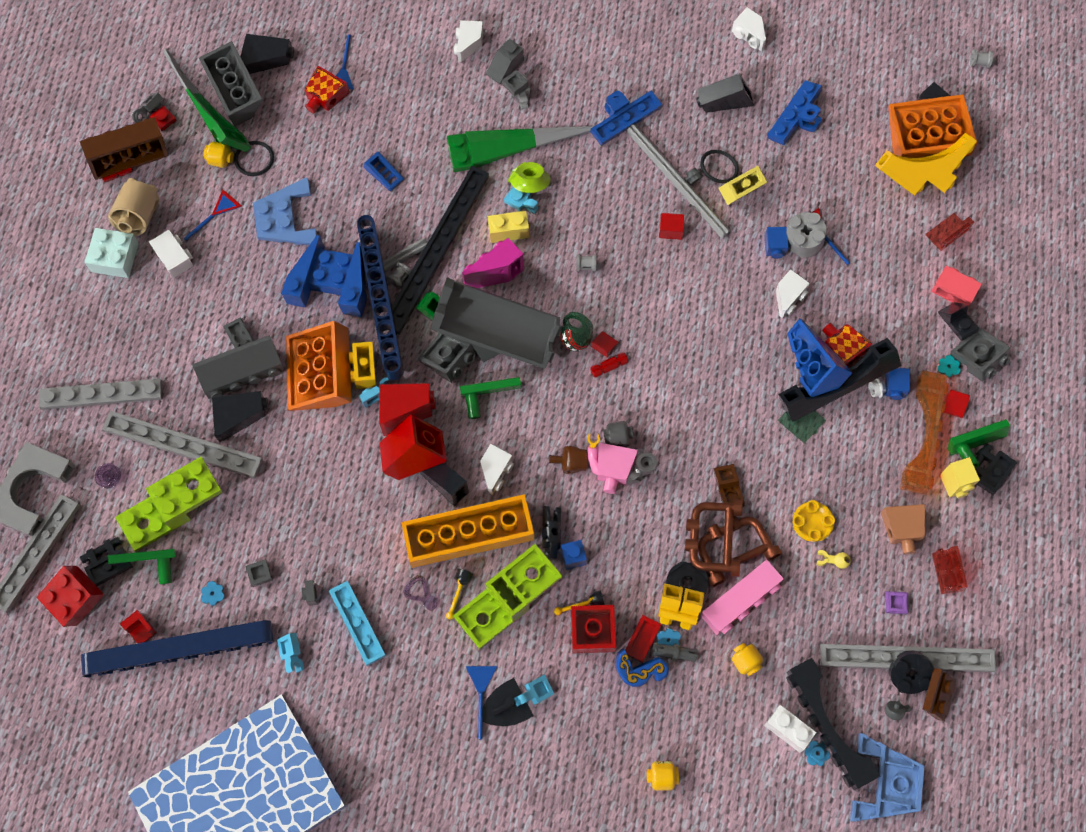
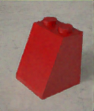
[379,383,436,436]
[379,414,447,480]

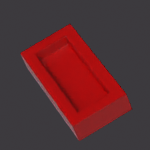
[625,615,662,663]

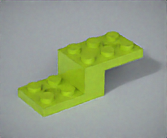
[115,456,222,552]
[453,544,562,650]

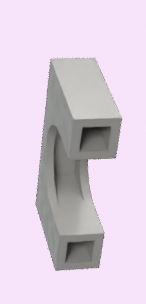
[0,442,75,537]

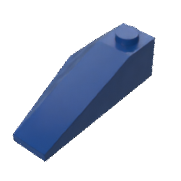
[787,318,852,397]

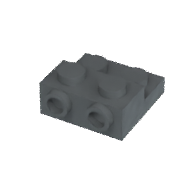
[951,327,1011,382]
[418,333,476,383]

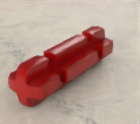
[590,353,628,378]

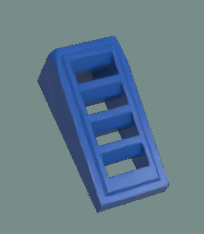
[363,151,404,192]

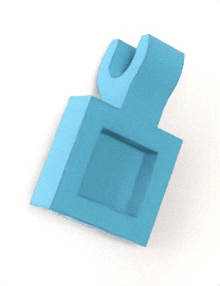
[504,187,538,214]
[359,377,390,408]
[277,633,304,673]
[514,675,554,706]

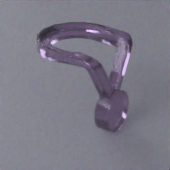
[403,575,438,610]

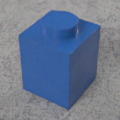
[764,227,788,259]
[885,368,910,400]
[561,540,587,570]

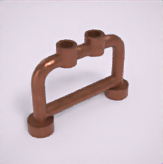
[685,499,743,577]
[698,516,782,587]

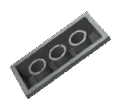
[199,41,263,127]
[192,335,284,399]

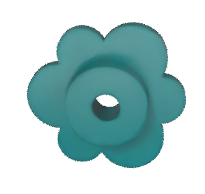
[937,355,960,377]

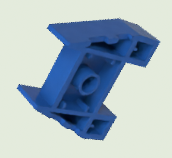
[281,235,367,317]

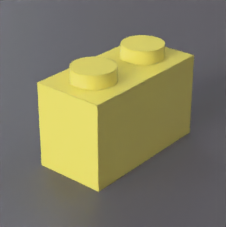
[719,166,767,205]
[488,211,529,243]
[940,457,980,498]

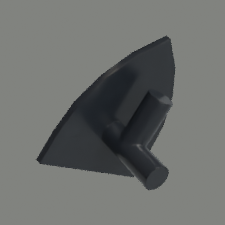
[483,678,533,726]

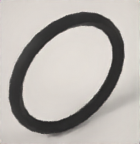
[234,141,274,176]
[700,150,739,184]

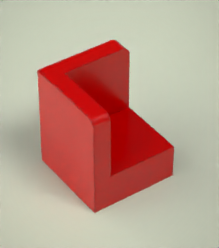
[659,213,684,240]
[120,610,157,643]

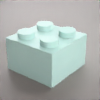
[84,228,139,278]

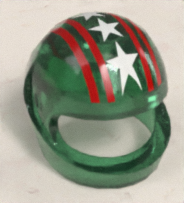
[560,312,594,351]

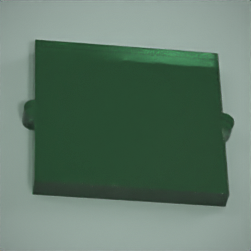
[777,411,826,443]

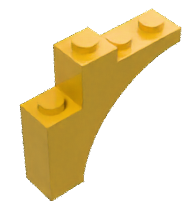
[875,133,977,196]

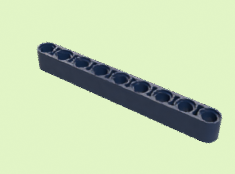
[357,215,404,380]
[81,620,274,678]

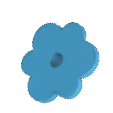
[201,581,225,606]
[657,628,681,645]
[805,741,830,766]

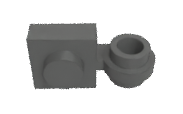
[132,93,163,123]

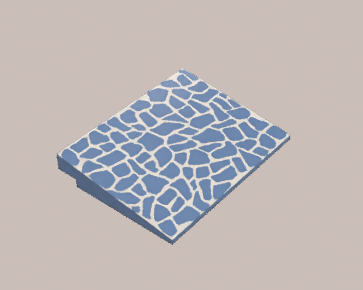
[128,694,347,832]

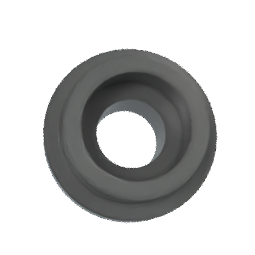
[685,168,703,185]

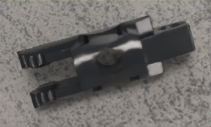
[542,506,561,560]

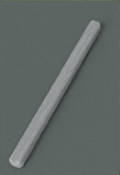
[627,124,729,238]

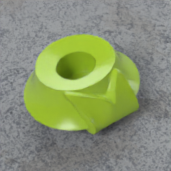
[508,162,550,193]

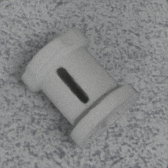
[970,49,993,68]
[576,254,596,272]
[387,262,411,289]

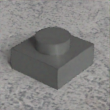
[502,70,529,97]
[246,559,273,587]
[302,580,318,606]

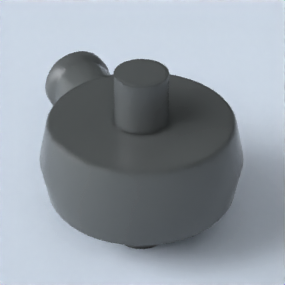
[885,701,911,720]

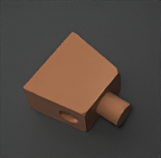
[881,504,925,555]

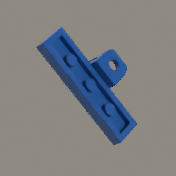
[767,80,822,145]
[590,90,663,146]

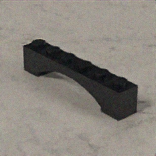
[778,338,902,422]
[786,658,881,790]

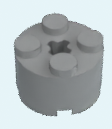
[786,212,827,258]

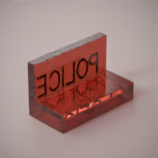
[925,213,974,251]

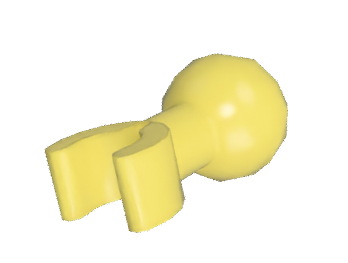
[817,550,851,569]

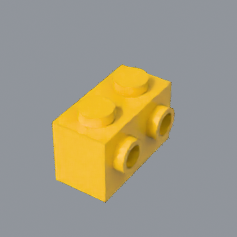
[349,342,376,389]

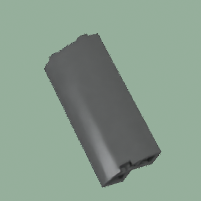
[430,278,562,369]

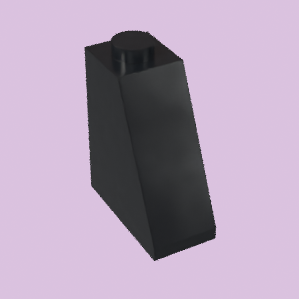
[240,34,295,74]
[696,73,754,113]
[212,391,269,442]
[420,463,469,507]

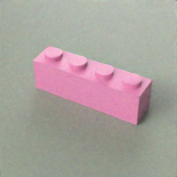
[700,560,783,635]

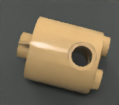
[108,178,159,236]

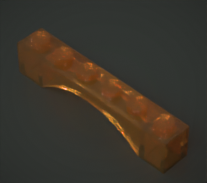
[900,370,949,495]

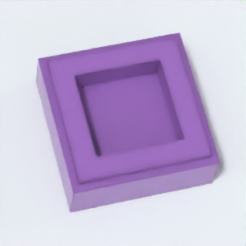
[885,591,908,614]

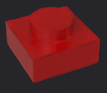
[149,106,177,131]

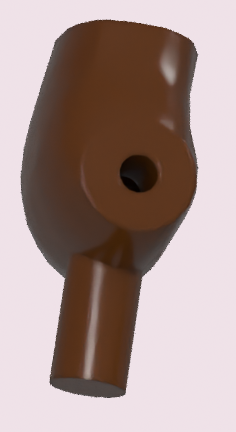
[549,446,587,474]

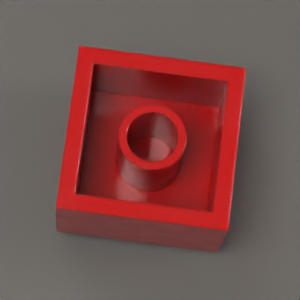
[36,566,104,627]
[571,605,616,654]

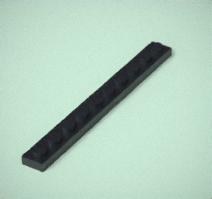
[390,166,489,335]

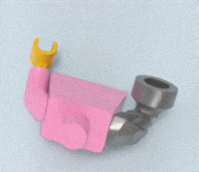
[587,433,657,494]

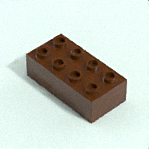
[79,117,169,180]

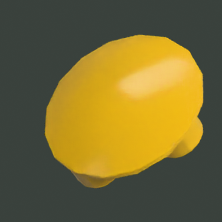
[792,500,835,542]

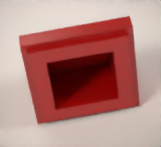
[591,331,619,358]
[943,390,970,418]

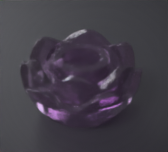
[95,463,121,489]

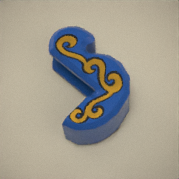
[615,648,669,687]

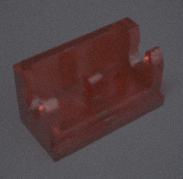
[932,546,968,594]

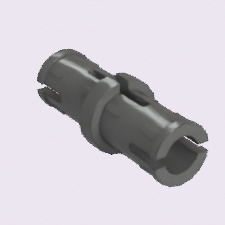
[652,642,698,663]

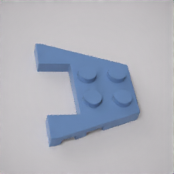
[253,178,317,245]
[850,733,924,822]

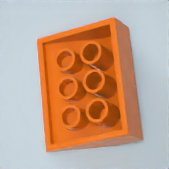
[888,94,977,158]
[286,321,352,411]

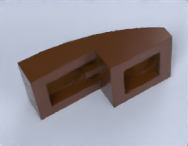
[714,464,745,507]

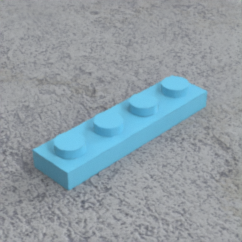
[328,581,386,666]

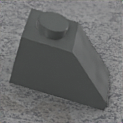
[486,38,524,85]

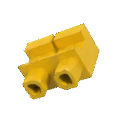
[658,583,704,630]

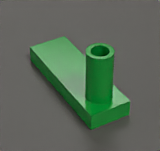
[460,377,521,419]
[947,419,1010,469]
[108,549,175,584]

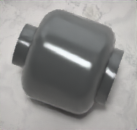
[603,421,634,447]

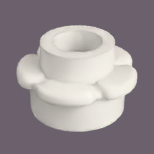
[868,378,886,398]

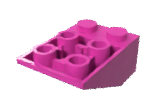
[462,238,524,288]

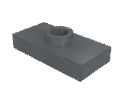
[223,317,254,348]

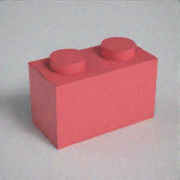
[931,266,982,307]

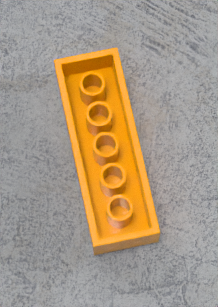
[401,494,534,568]

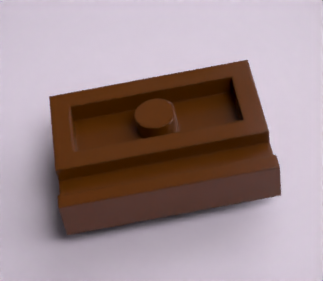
[922,668,956,721]

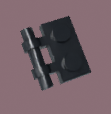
[975,443,1017,495]
[80,537,133,586]

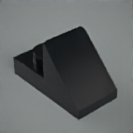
[938,302,979,341]

